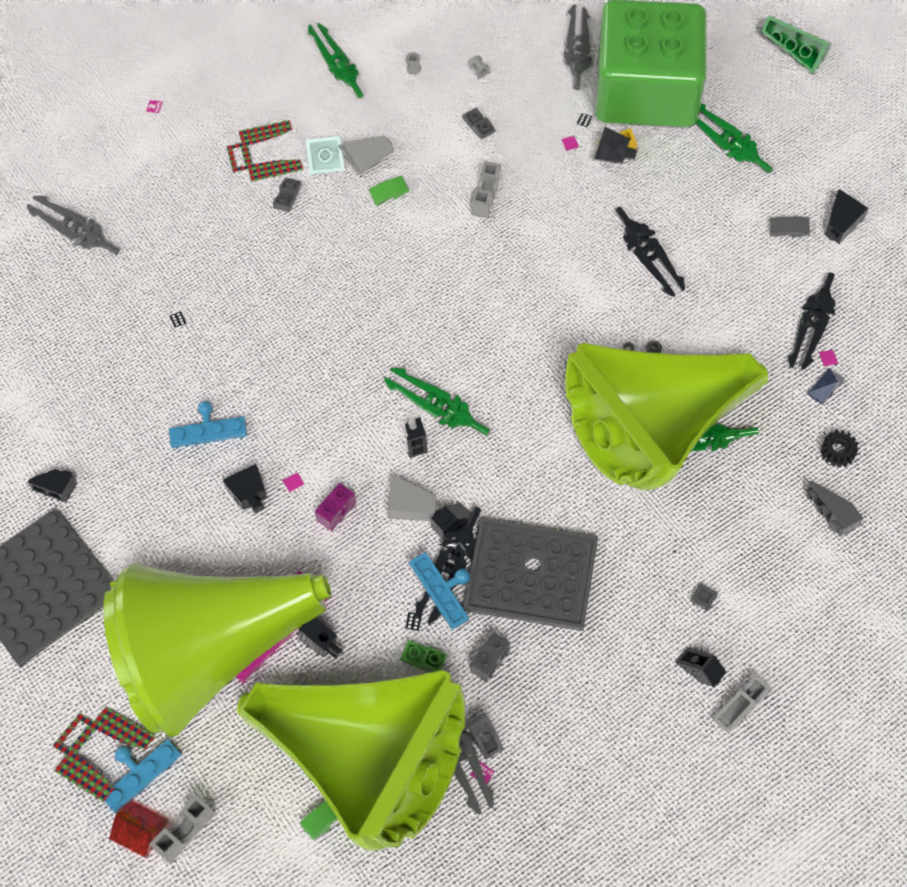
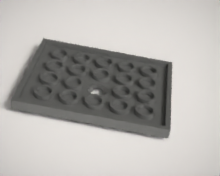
[463,518,598,631]

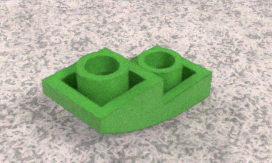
[369,176,410,206]
[400,640,447,672]
[300,801,338,840]

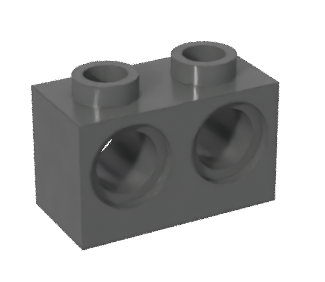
[470,631,511,683]

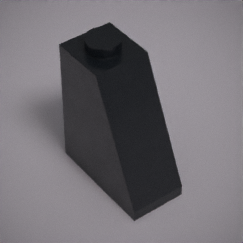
[825,189,868,244]

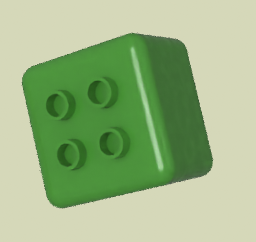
[595,0,707,127]

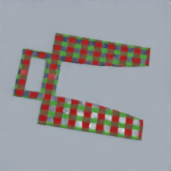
[226,120,303,182]
[53,707,155,802]

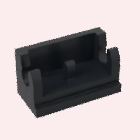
[405,417,428,458]

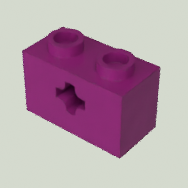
[314,483,356,532]

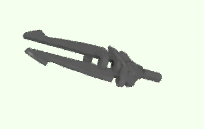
[563,4,592,90]
[26,196,120,255]
[454,722,494,815]

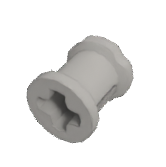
[406,52,421,75]
[468,55,490,78]

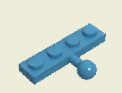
[169,401,247,448]
[409,552,470,631]
[105,739,182,814]

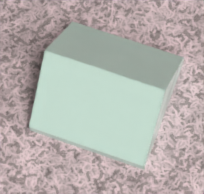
[306,136,345,174]

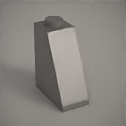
[338,136,394,175]
[387,475,440,522]

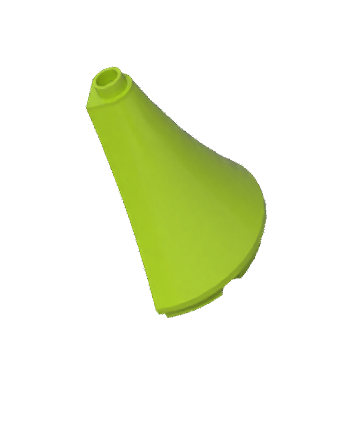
[565,343,769,490]
[103,563,332,737]
[237,670,465,851]

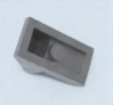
[467,713,504,760]

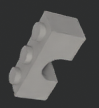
[471,161,501,218]
[149,794,215,864]

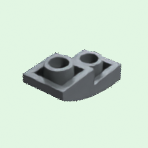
[462,107,496,139]
[273,178,302,212]
[771,216,810,238]

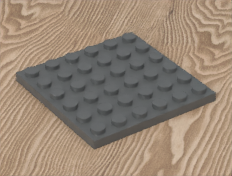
[0,508,112,667]

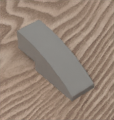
[713,674,773,734]

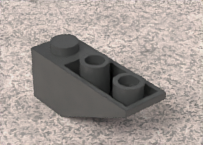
[806,481,863,537]

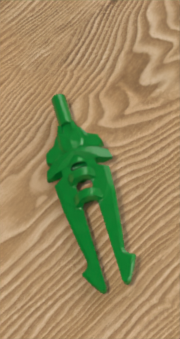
[308,23,364,98]
[696,103,773,173]
[384,368,491,436]
[691,424,759,452]

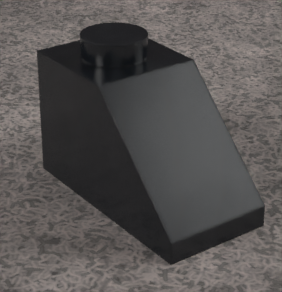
[27,469,77,503]
[431,503,471,541]
[675,647,727,687]

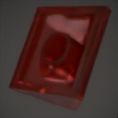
[109,800,169,859]

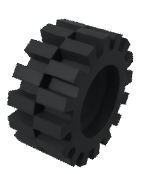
[820,430,859,468]

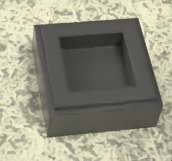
[690,583,718,611]

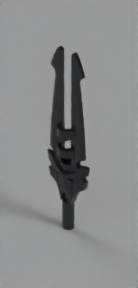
[615,206,685,297]
[788,272,836,370]
[416,506,481,624]

